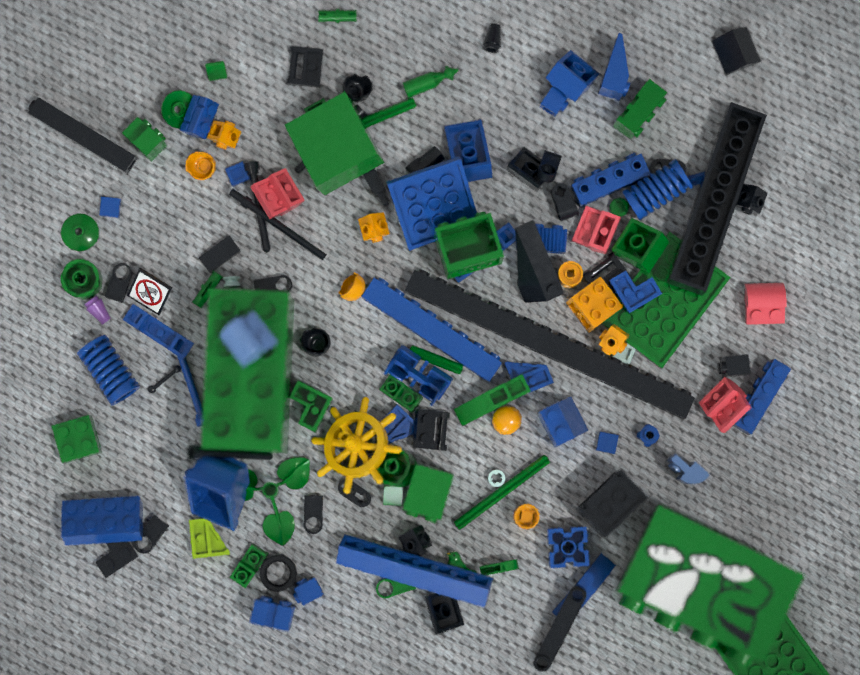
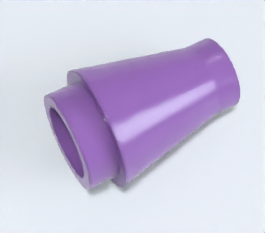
[84,296,111,324]

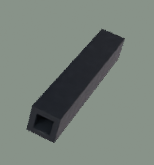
[28,97,138,174]

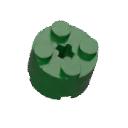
[60,259,103,300]
[377,449,417,487]

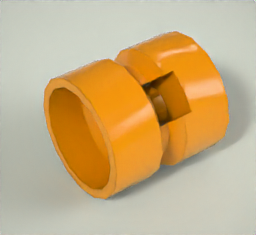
[557,261,583,288]
[514,504,540,529]

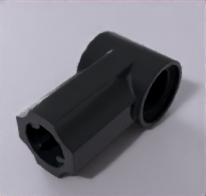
[405,146,445,174]

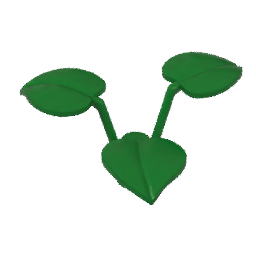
[245,457,310,546]

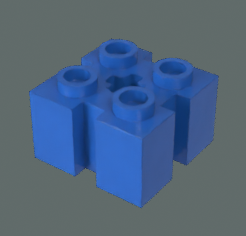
[547,526,589,568]
[250,595,295,632]

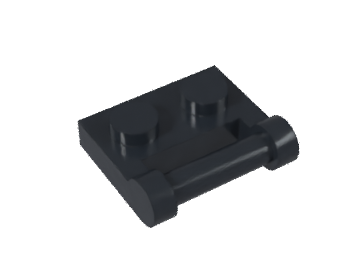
[286,46,324,88]
[583,252,633,293]
[412,409,450,451]

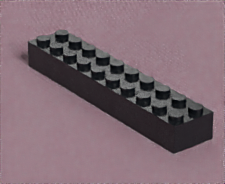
[666,102,767,296]

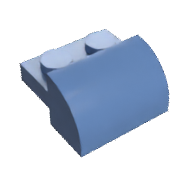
[220,311,278,367]
[666,454,710,484]

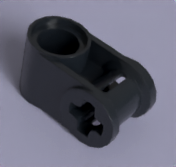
[551,183,579,221]

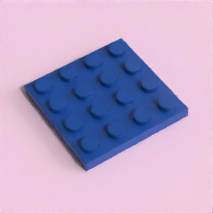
[386,156,477,251]

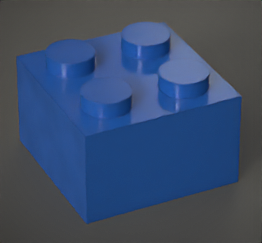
[546,50,600,102]

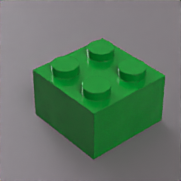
[611,218,669,273]
[51,415,103,463]

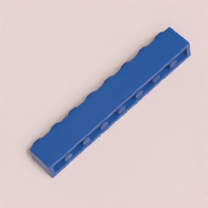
[361,278,502,383]
[336,535,493,607]

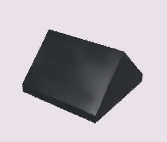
[712,27,761,76]
[506,147,550,192]
[424,593,464,635]

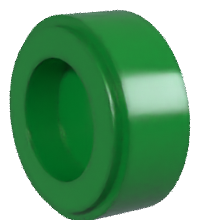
[609,198,629,217]

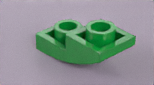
[379,374,423,413]
[229,543,269,588]

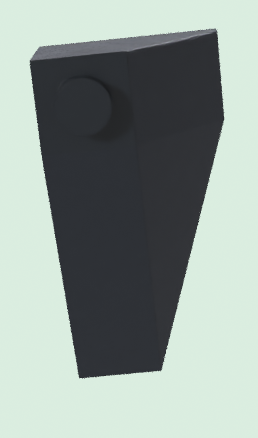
[515,220,564,303]

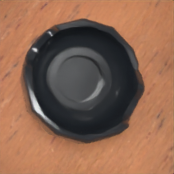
[342,73,373,102]
[300,327,331,357]

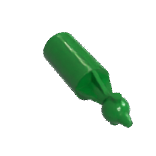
[402,66,459,99]

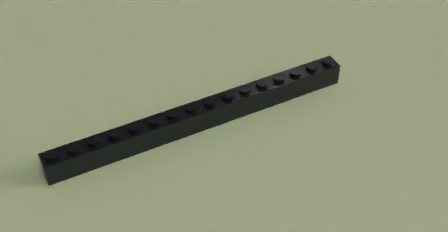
[405,269,695,420]

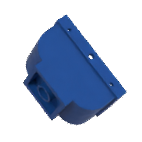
[184,457,250,531]

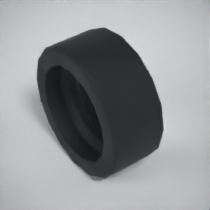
[259,555,297,592]

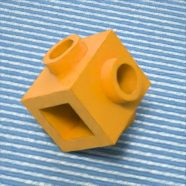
[207,120,241,150]
[358,212,390,243]
[598,324,630,356]

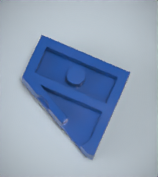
[504,362,554,394]
[375,404,415,444]

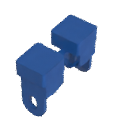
[383,345,453,406]

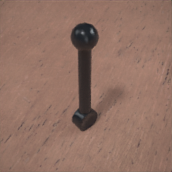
[148,365,181,393]

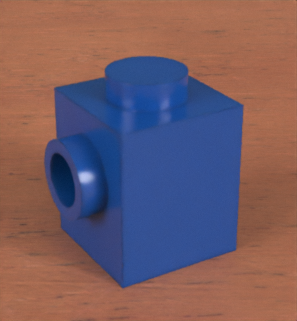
[540,86,569,117]
[293,577,324,606]

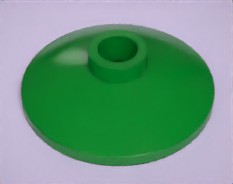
[161,90,192,129]
[61,214,99,251]

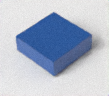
[225,162,250,187]
[99,197,121,218]
[596,432,619,454]

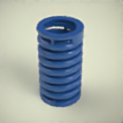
[622,159,693,220]
[77,335,140,406]

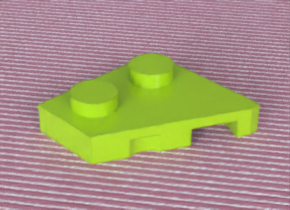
[188,518,230,559]

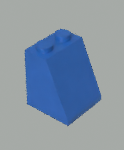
[537,397,589,448]

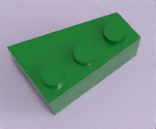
[613,79,667,140]

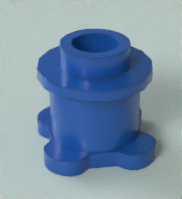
[637,424,660,447]

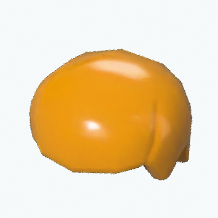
[185,151,216,180]
[339,272,365,301]
[492,405,522,435]

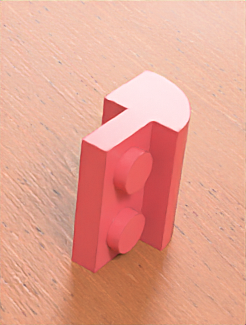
[251,168,305,219]
[572,206,621,254]
[744,283,787,325]
[699,377,751,433]

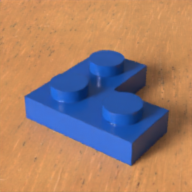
[609,271,662,314]

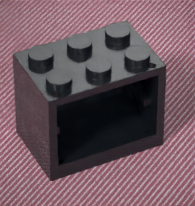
[575,469,648,538]

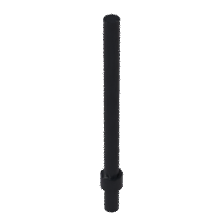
[228,189,327,261]

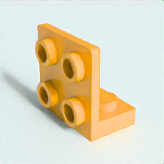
[566,277,623,333]

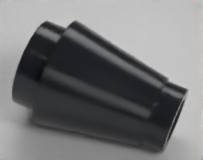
[483,23,501,53]

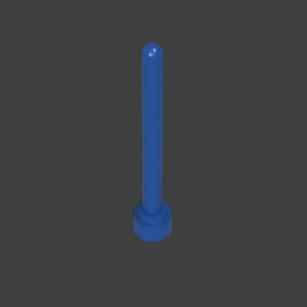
[177,356,203,427]

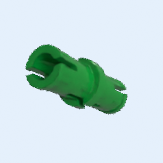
[319,8,357,24]
[192,271,223,309]

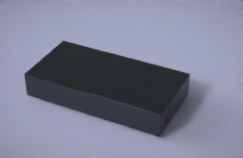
[199,235,241,274]

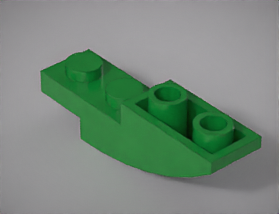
[454,374,531,427]

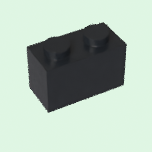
[717,354,751,378]

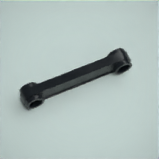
[534,585,587,672]

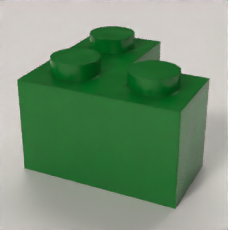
[122,117,167,162]
[289,381,333,433]

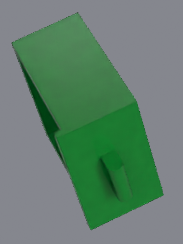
[285,92,385,196]

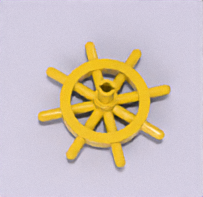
[311,397,402,494]

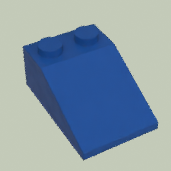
[598,33,631,101]
[444,120,493,182]

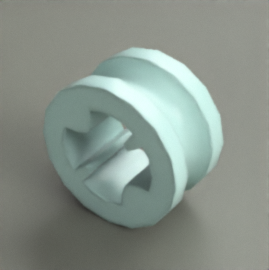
[223,276,241,288]
[488,470,505,487]

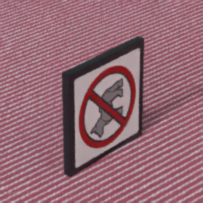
[127,268,173,315]

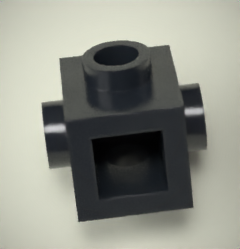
[736,184,768,215]
[398,525,432,556]

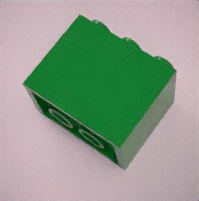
[434,212,504,280]
[403,464,454,523]

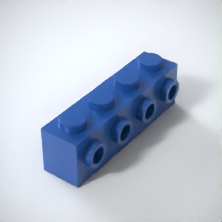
[571,153,651,207]
[733,359,791,435]

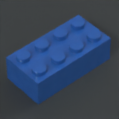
[61,496,143,546]

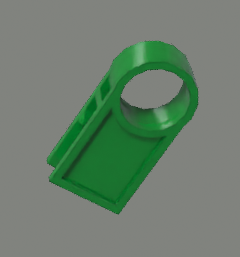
[479,559,519,576]
[376,579,416,599]

